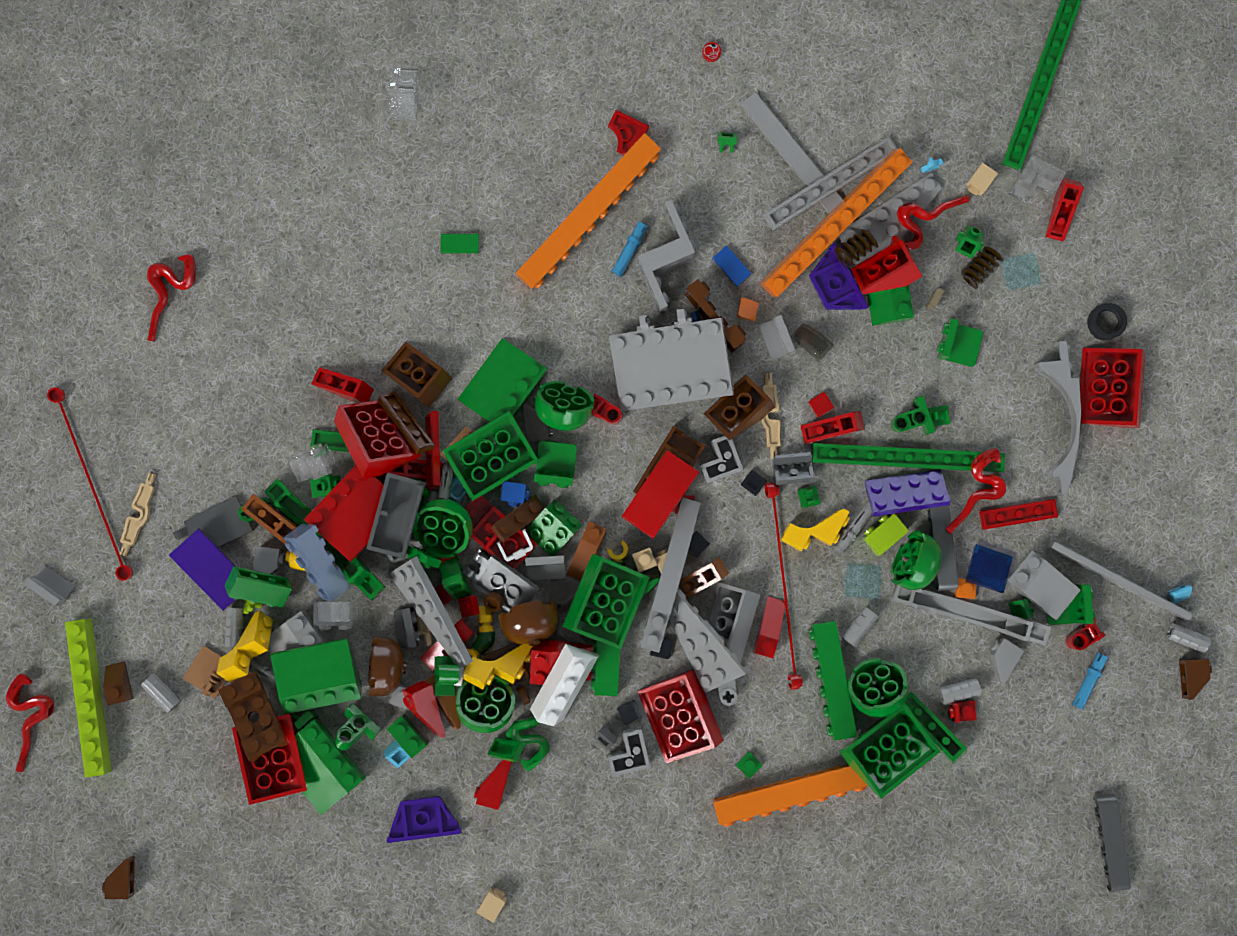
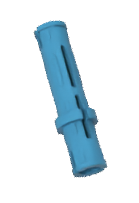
[611,221,649,278]
[1072,652,1108,710]

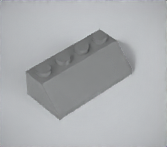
[707,582,760,663]

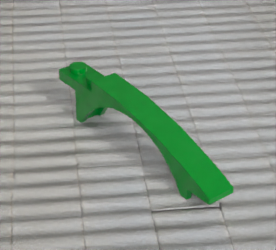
[264,478,386,601]

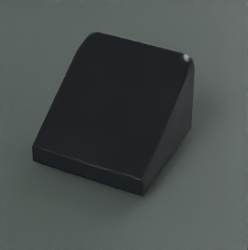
[617,699,643,725]

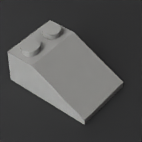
[1008,551,1081,620]
[264,610,327,664]

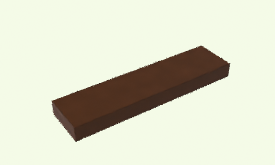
[377,392,434,454]

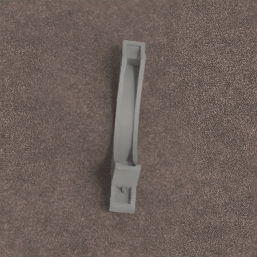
[1034,341,1081,496]
[640,498,701,653]
[893,585,1051,646]

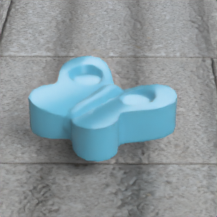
[921,157,944,174]

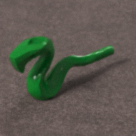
[506,716,550,772]

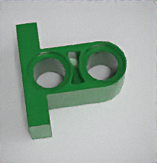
[890,396,936,435]
[439,554,472,601]
[434,656,459,696]
[334,703,380,751]

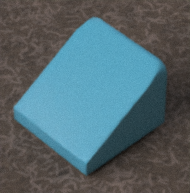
[445,477,466,503]
[1167,585,1192,604]
[383,740,410,768]

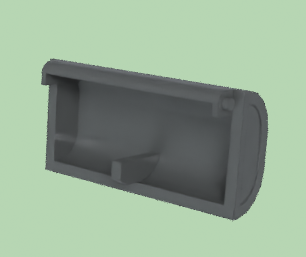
[366,473,426,559]

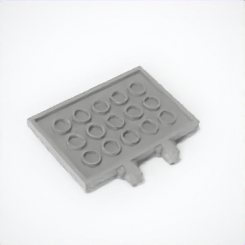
[609,308,734,411]

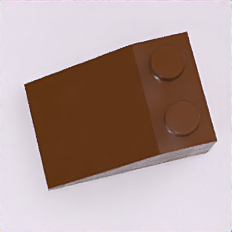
[382,341,453,408]
[704,374,775,440]

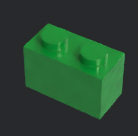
[387,714,429,759]

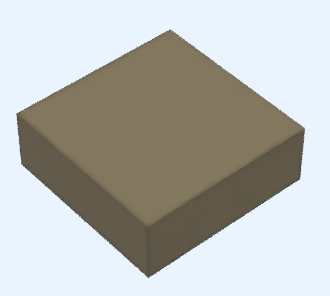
[926,288,944,310]

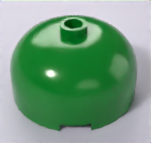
[535,381,594,431]
[412,499,473,558]
[891,531,942,590]
[848,658,908,717]
[456,674,515,733]

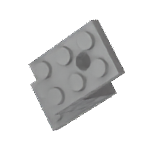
[637,200,696,315]

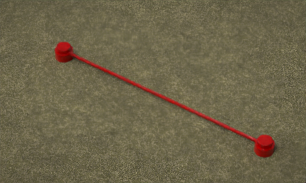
[47,387,133,581]
[764,482,803,690]

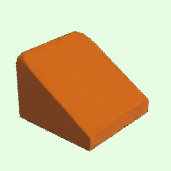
[736,297,759,321]

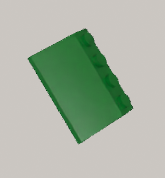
[457,338,548,422]
[442,411,539,501]
[563,554,650,650]
[270,637,362,714]
[839,703,941,799]
[295,717,366,815]

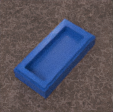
[712,245,751,287]

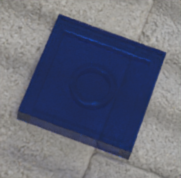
[965,544,1013,593]

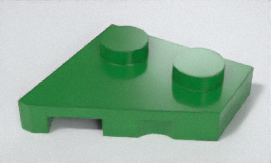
[407,544,441,569]

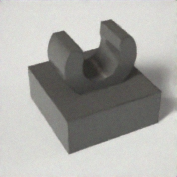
[593,723,619,750]

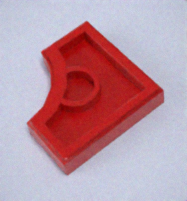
[608,110,650,156]

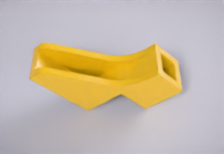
[780,509,850,551]
[216,610,273,683]
[463,644,533,690]

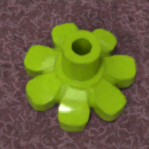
[243,600,262,614]

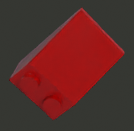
[851,239,922,294]
[530,639,593,685]

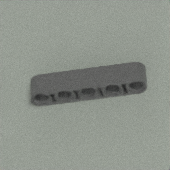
[927,505,958,591]
[1093,794,1131,892]

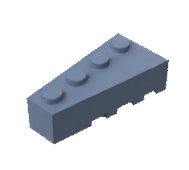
[283,524,351,601]

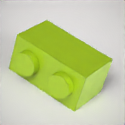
[862,513,909,556]

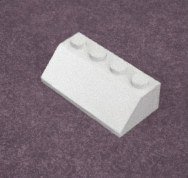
[530,644,599,726]

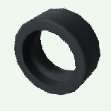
[1087,303,1127,341]

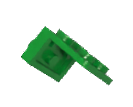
[937,318,983,367]
[534,440,577,488]
[526,499,582,556]
[1046,584,1095,625]

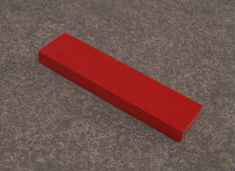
[425,411,441,490]
[979,499,1058,530]

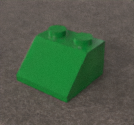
[867,285,914,326]

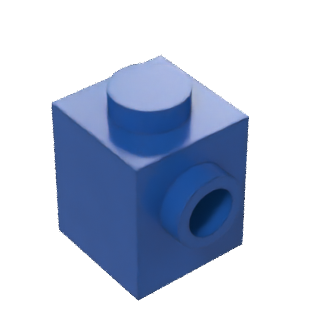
[501,481,530,507]

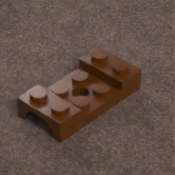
[684,279,746,353]
[633,426,706,494]
[218,672,289,762]

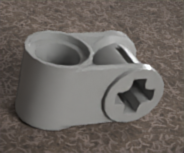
[717,679,737,706]

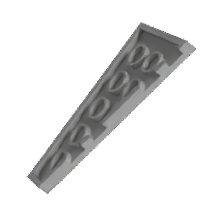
[838,173,942,265]
[388,556,473,668]
[654,586,750,693]

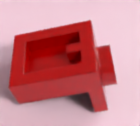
[948,700,977,723]

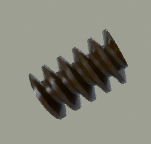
[834,229,879,269]
[961,246,1003,289]

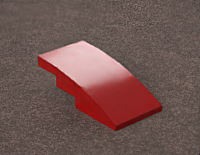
[622,450,699,539]
[465,496,537,569]

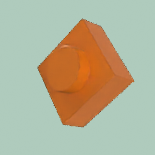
[955,578,977,599]

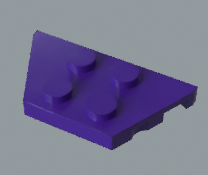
[808,243,869,310]
[386,796,462,843]

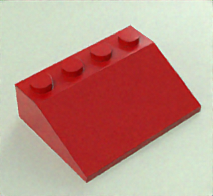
[1080,348,1146,428]
[334,400,422,478]
[304,465,384,562]
[637,669,724,763]
[232,713,308,805]

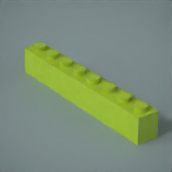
[65,618,112,778]

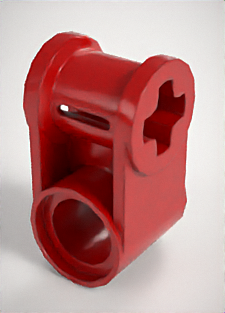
[591,394,622,425]
[1066,618,1106,650]

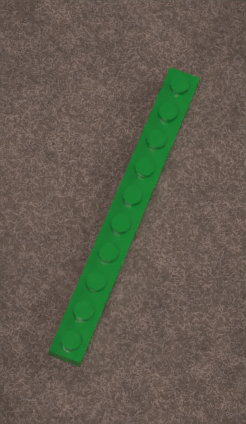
[1001,0,1082,171]
[812,443,1005,473]

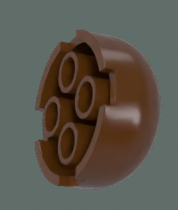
[499,601,559,646]
[368,636,407,696]

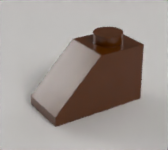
[1179,658,1212,700]
[103,661,134,706]
[102,856,135,899]

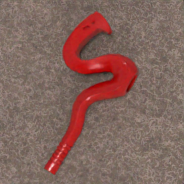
[890,195,969,251]
[147,254,196,342]
[945,448,1006,535]
[6,673,55,772]

